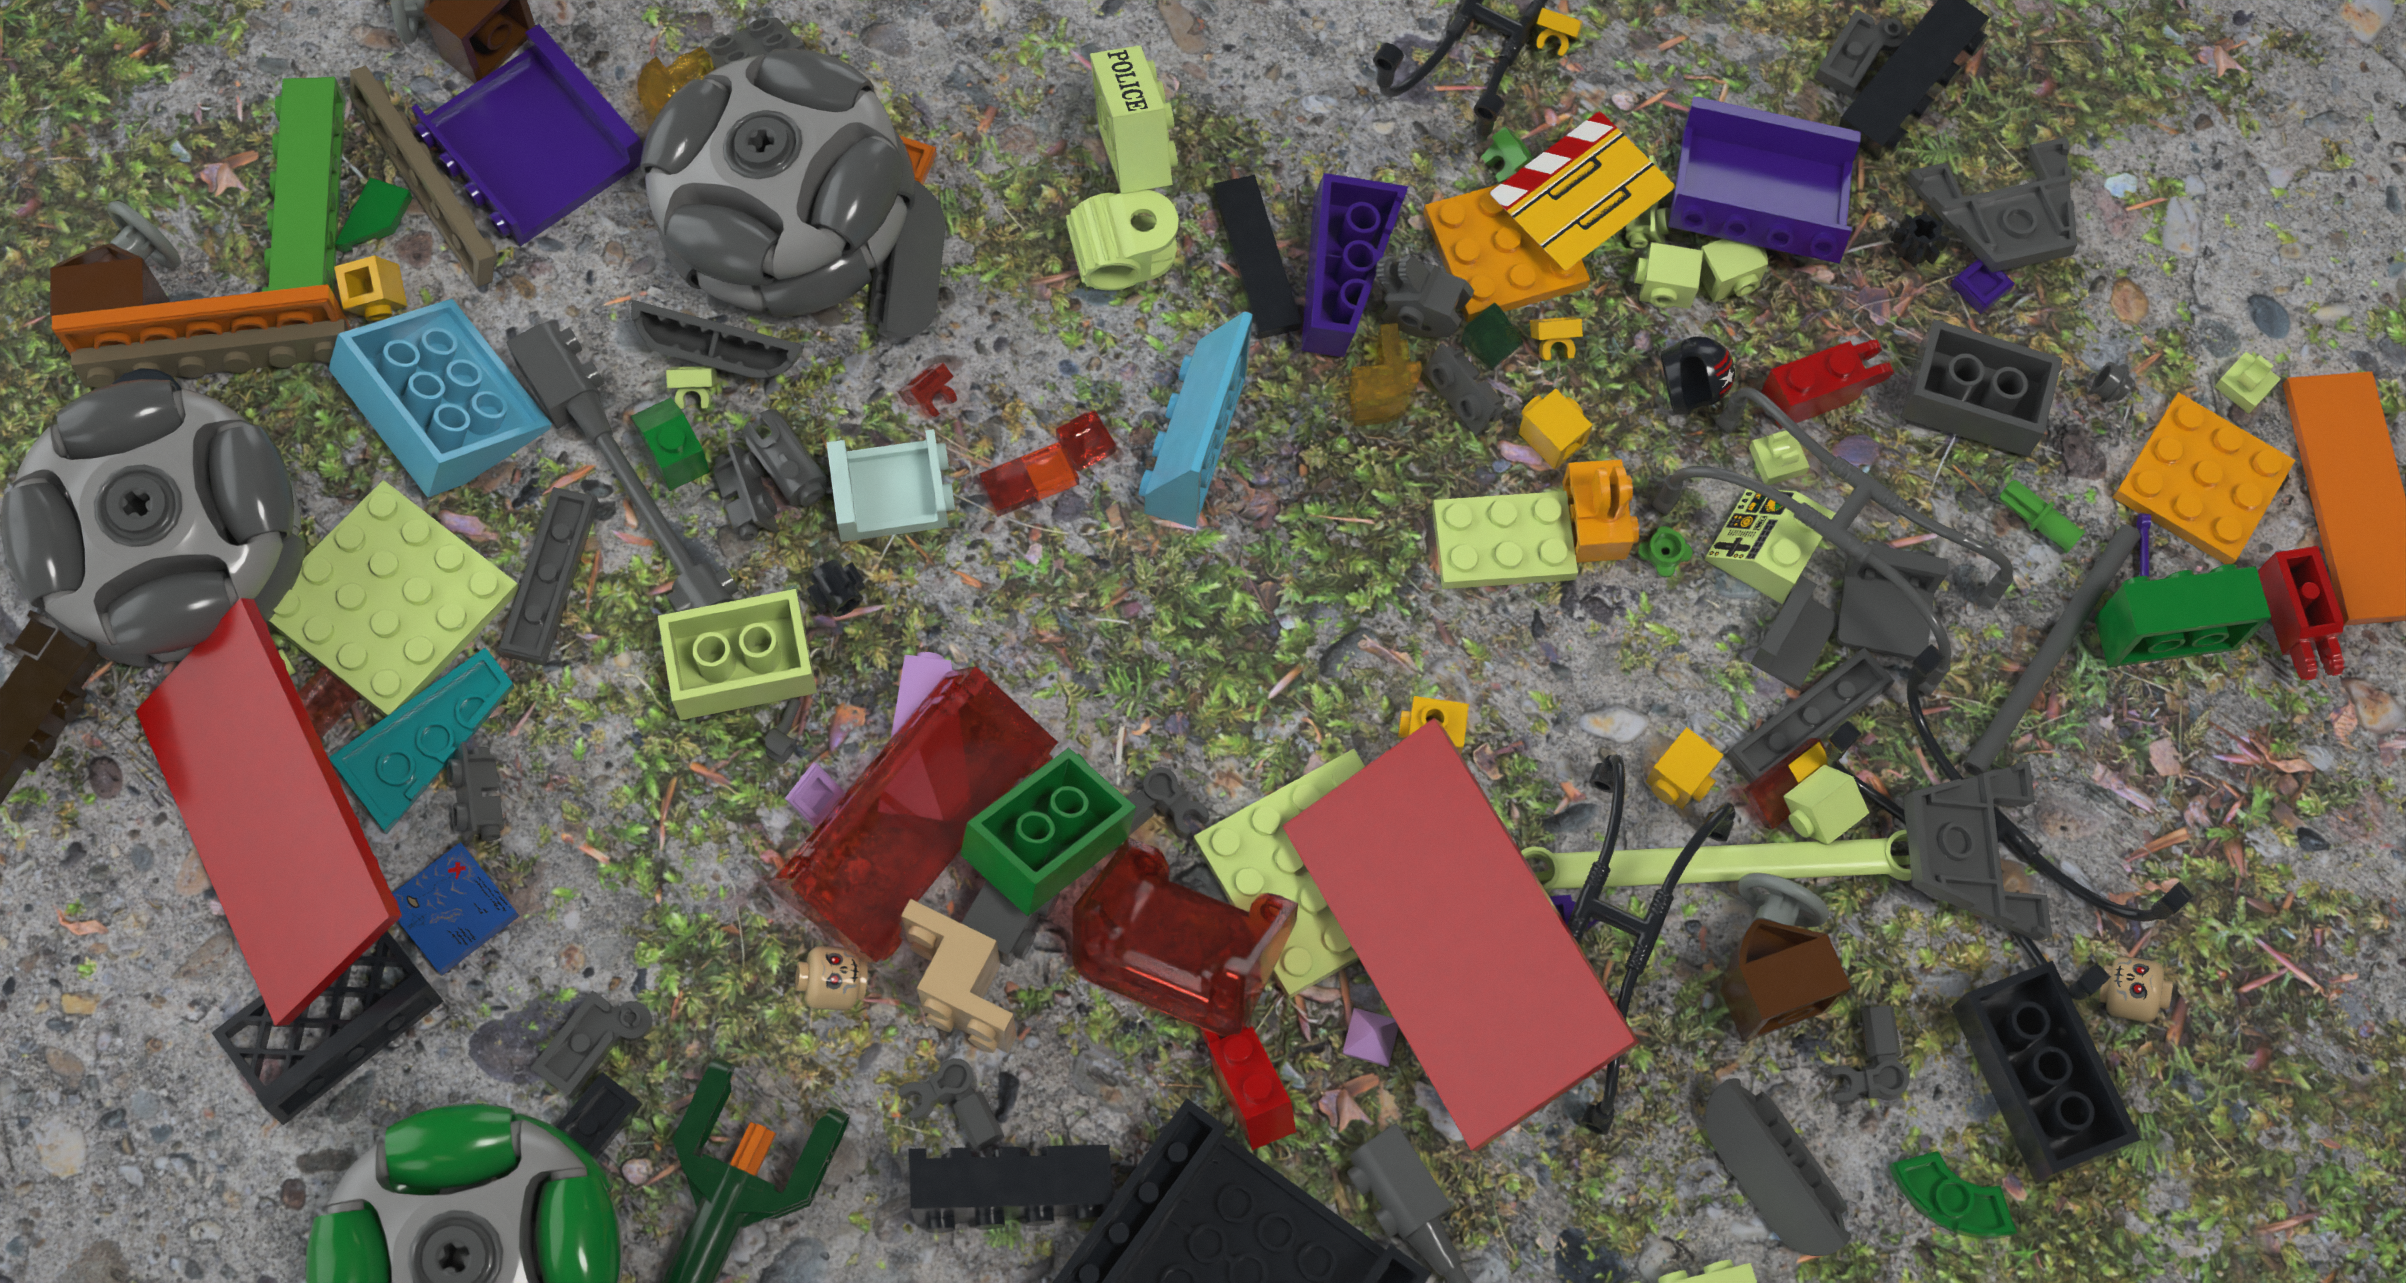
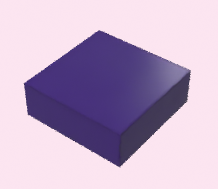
[1951,259,2015,315]

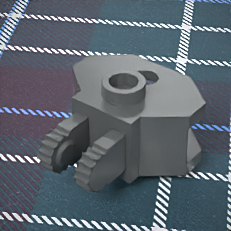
[1375,256,1474,337]

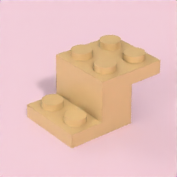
[901,899,1017,1054]

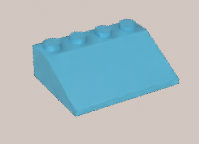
[328,299,552,498]
[1139,312,1253,528]

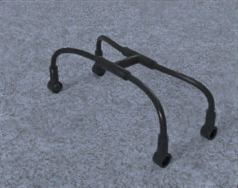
[1373,0,1548,143]
[1825,644,2194,1000]
[1567,754,1736,1135]

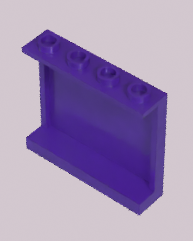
[411,24,643,247]
[1668,96,1861,264]

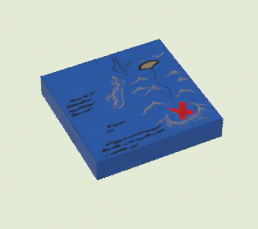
[392,842,519,976]

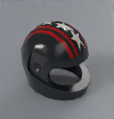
[1660,336,1735,415]

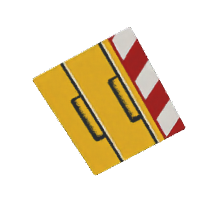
[1490,111,1675,270]

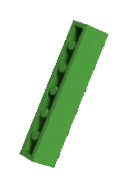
[262,77,346,294]

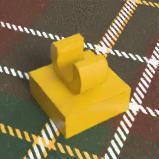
[1537,7,1583,57]
[1530,316,1583,361]

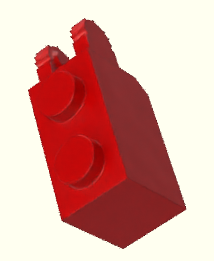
[1761,339,1895,430]
[2257,546,2345,681]
[1200,1009,1297,1151]

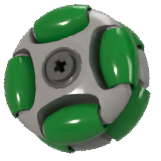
[305,1103,623,1283]

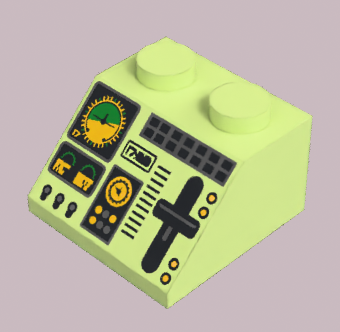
[1704,489,1836,604]

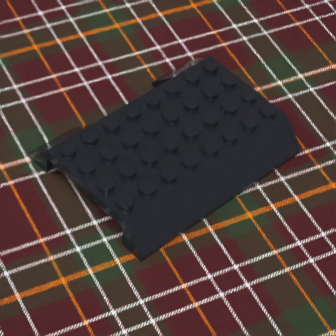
[1052,1098,1432,1283]

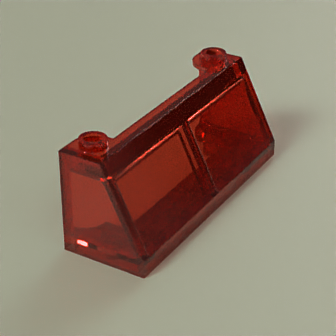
[766,666,1058,963]

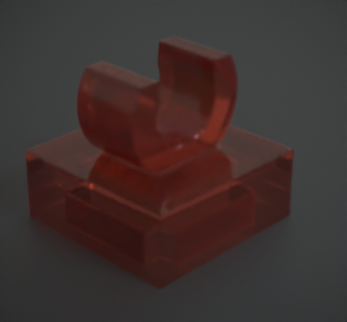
[897,363,957,418]
[1056,410,1116,472]

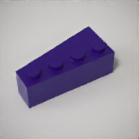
[1301,173,1409,357]

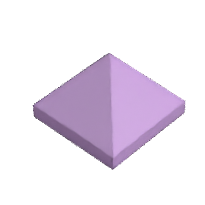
[785,762,844,828]
[1342,1008,1399,1067]

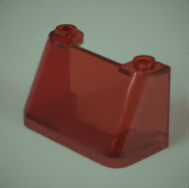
[1072,837,1298,1037]

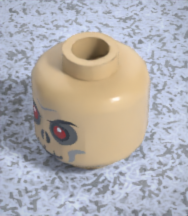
[795,946,868,1011]
[2099,956,2173,1023]

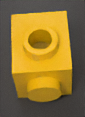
[334,255,408,321]
[1518,388,1593,470]
[1398,696,1469,754]
[1646,727,1724,810]

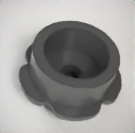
[2092,362,2133,403]

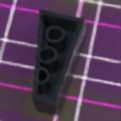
[1839,0,1989,161]
[908,1145,1113,1233]

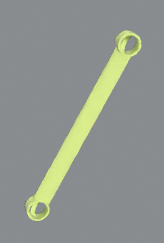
[1521,829,1912,893]

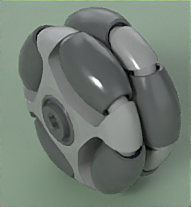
[640,49,915,317]
[0,379,306,668]

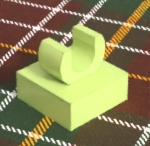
[2214,352,2281,414]
[666,366,717,409]
[1749,430,1810,485]

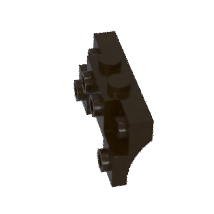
[0,610,102,805]

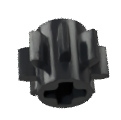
[1890,211,1949,268]
[807,560,866,617]

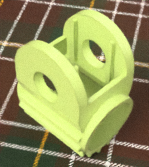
[1066,190,1179,291]

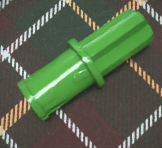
[1999,480,2086,554]

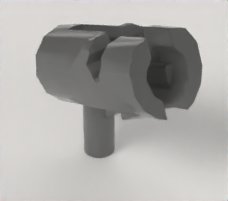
[741,409,828,507]

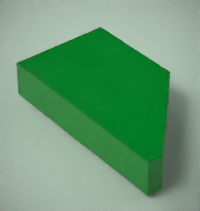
[335,177,413,253]

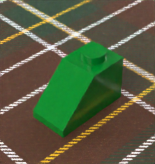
[631,397,710,491]

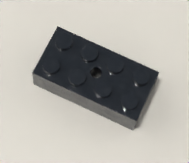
[1951,960,2141,1185]

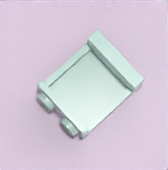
[826,429,955,542]

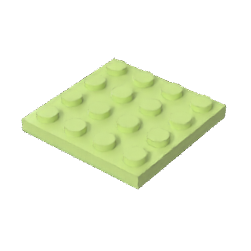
[268,480,519,717]
[1193,749,1365,1000]

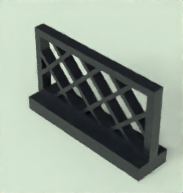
[212,930,444,1125]

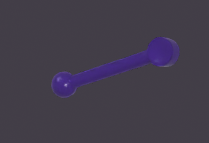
[2137,513,2151,577]

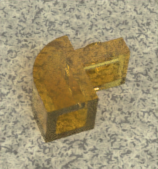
[638,45,714,128]
[1348,323,1422,426]

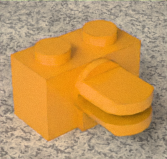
[1562,459,1639,563]

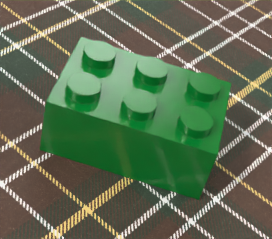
[2094,564,2271,668]
[961,747,1136,917]

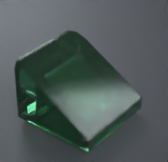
[1461,302,1523,371]

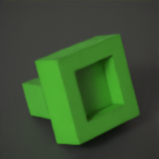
[1481,126,1534,184]

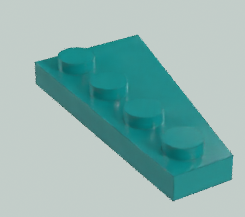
[328,647,515,834]

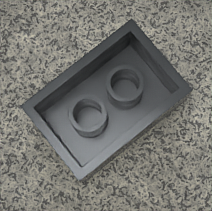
[1900,319,2063,457]

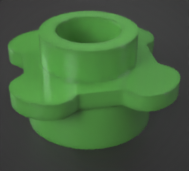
[1638,526,1693,577]

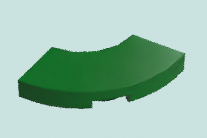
[1889,1151,2017,1239]

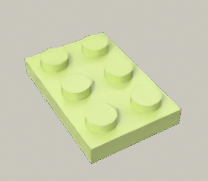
[1432,491,1578,589]

